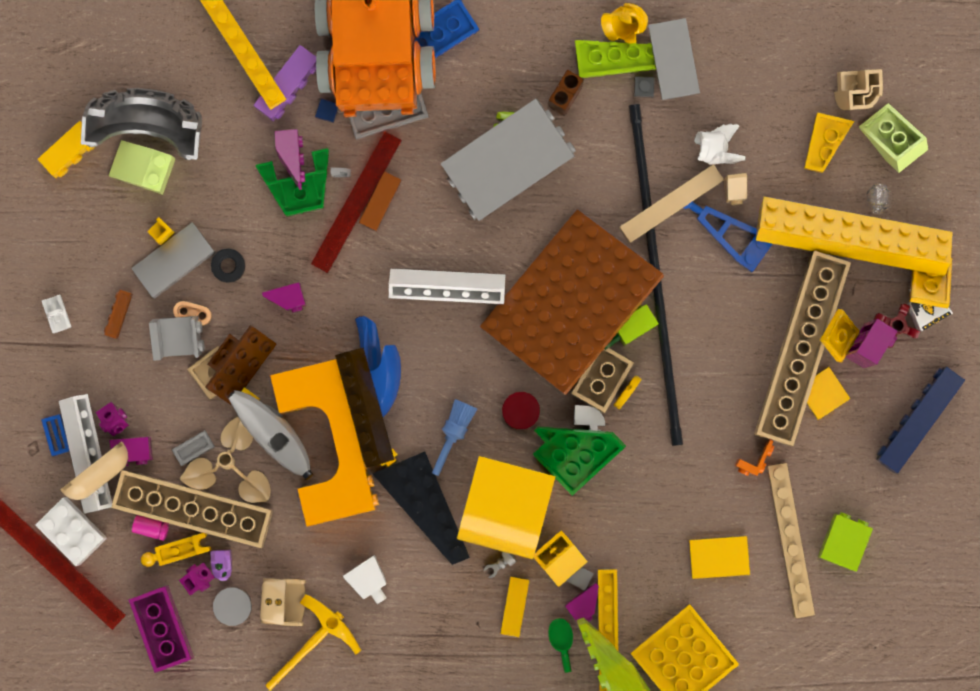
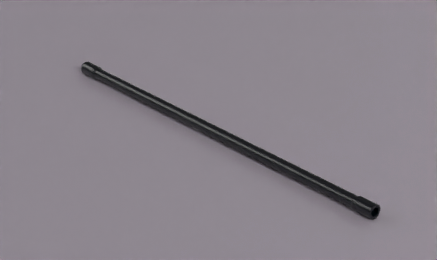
[629,104,683,446]

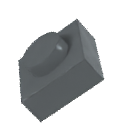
[634,77,654,98]

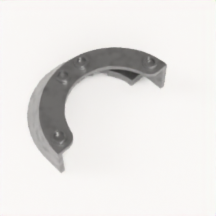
[81,88,202,160]

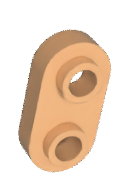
[173,301,212,326]

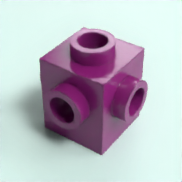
[95,401,129,436]
[179,562,215,596]

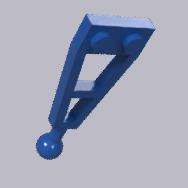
[683,201,772,272]

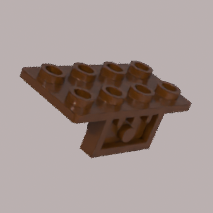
[205,325,276,405]

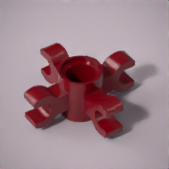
[873,303,921,349]

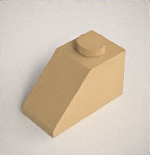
[723,173,747,205]

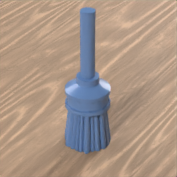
[432,399,477,476]

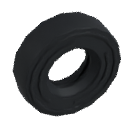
[211,248,246,283]

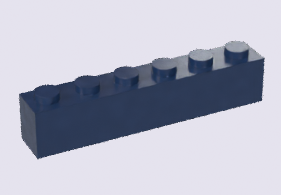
[876,366,965,473]

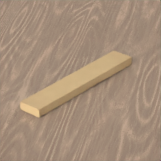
[619,165,724,244]

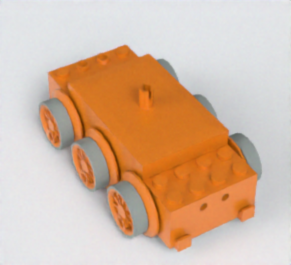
[315,0,436,117]

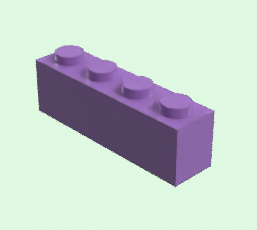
[254,45,316,122]

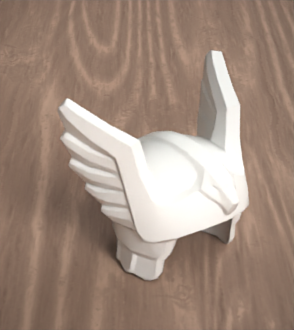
[695,123,746,165]

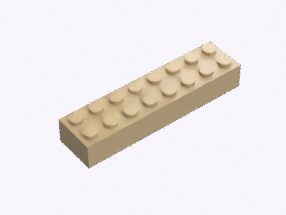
[111,470,273,548]

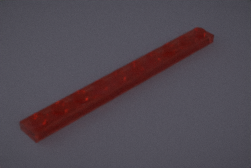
[0,498,126,630]

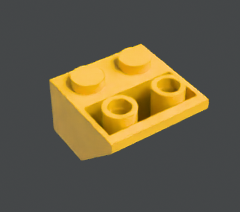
[533,530,587,587]

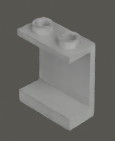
[149,316,205,361]

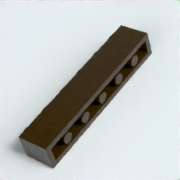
[335,347,394,468]

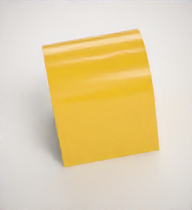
[457,456,556,559]

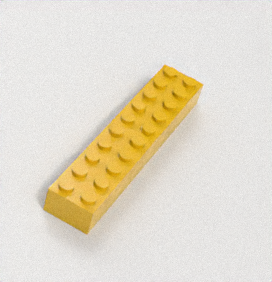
[756,197,953,276]

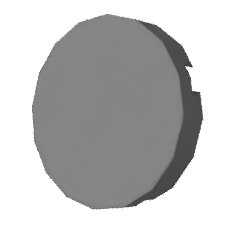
[213,587,252,626]

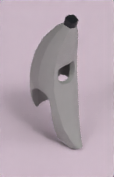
[228,390,314,481]

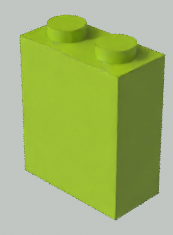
[818,512,873,572]

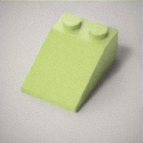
[859,103,928,173]
[109,140,175,195]

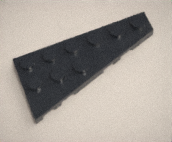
[372,451,470,565]

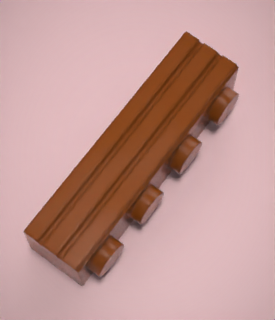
[104,290,133,339]

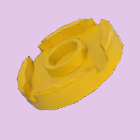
[613,375,642,410]

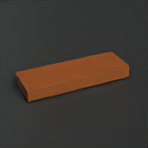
[359,171,402,232]

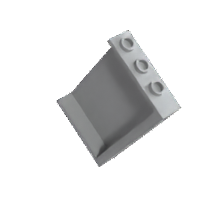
[440,99,576,221]

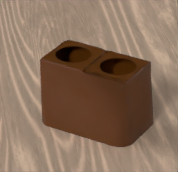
[548,69,584,116]

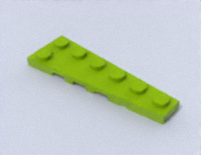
[575,40,656,78]

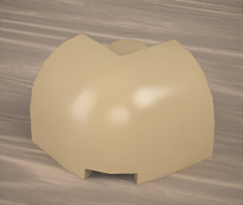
[834,69,883,110]

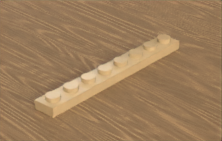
[767,463,815,618]

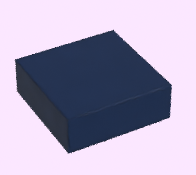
[315,99,338,123]

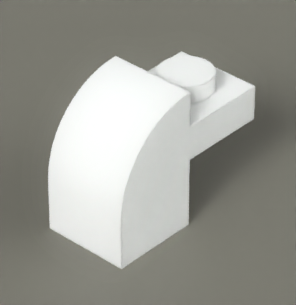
[574,405,605,431]

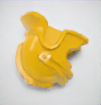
[601,3,648,44]

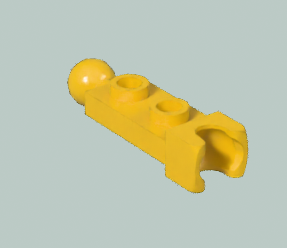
[141,533,212,567]

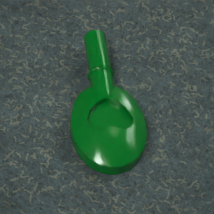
[548,618,574,673]

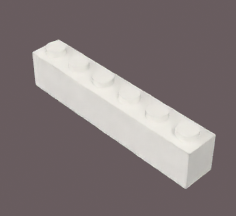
[389,269,505,304]
[59,394,112,514]

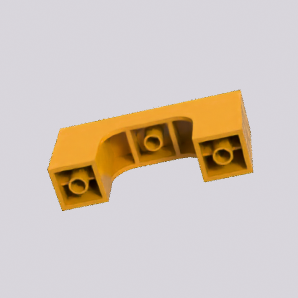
[270,359,379,527]

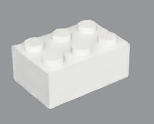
[36,497,107,566]

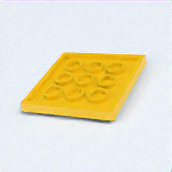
[630,604,739,691]

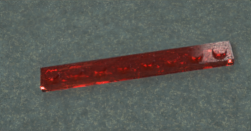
[311,131,402,274]

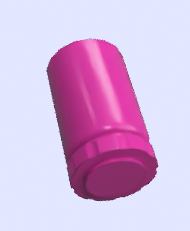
[132,515,169,541]

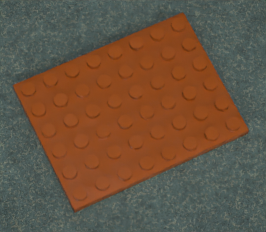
[480,209,664,395]

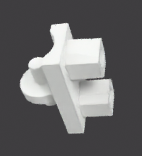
[42,294,72,334]

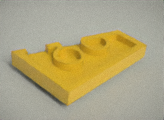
[804,112,854,173]

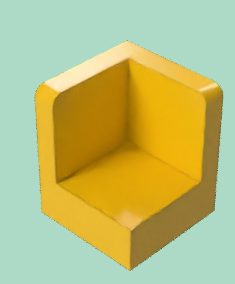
[147,217,175,245]

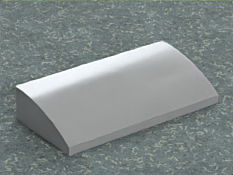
[132,222,216,299]

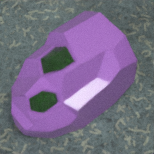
[211,550,232,581]

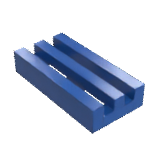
[41,414,70,456]

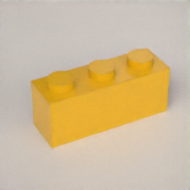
[37,121,95,178]

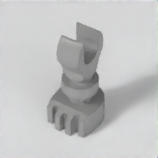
[484,552,517,578]

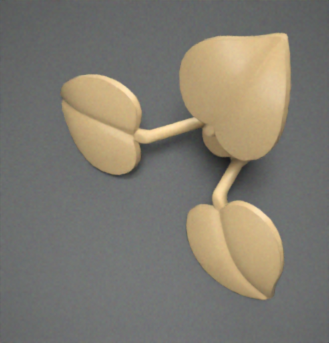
[180,417,271,503]

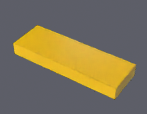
[500,576,529,637]

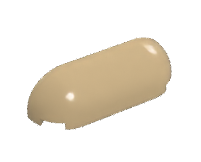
[60,441,128,500]

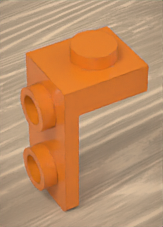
[735,439,775,476]

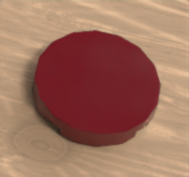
[502,392,540,430]

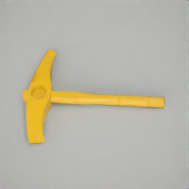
[265,594,362,691]

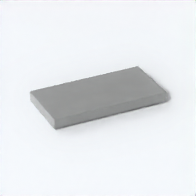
[648,18,700,100]
[349,94,429,140]

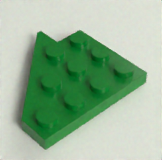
[533,426,626,496]

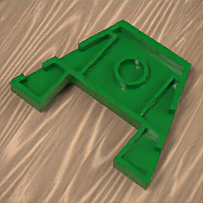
[256,148,329,217]

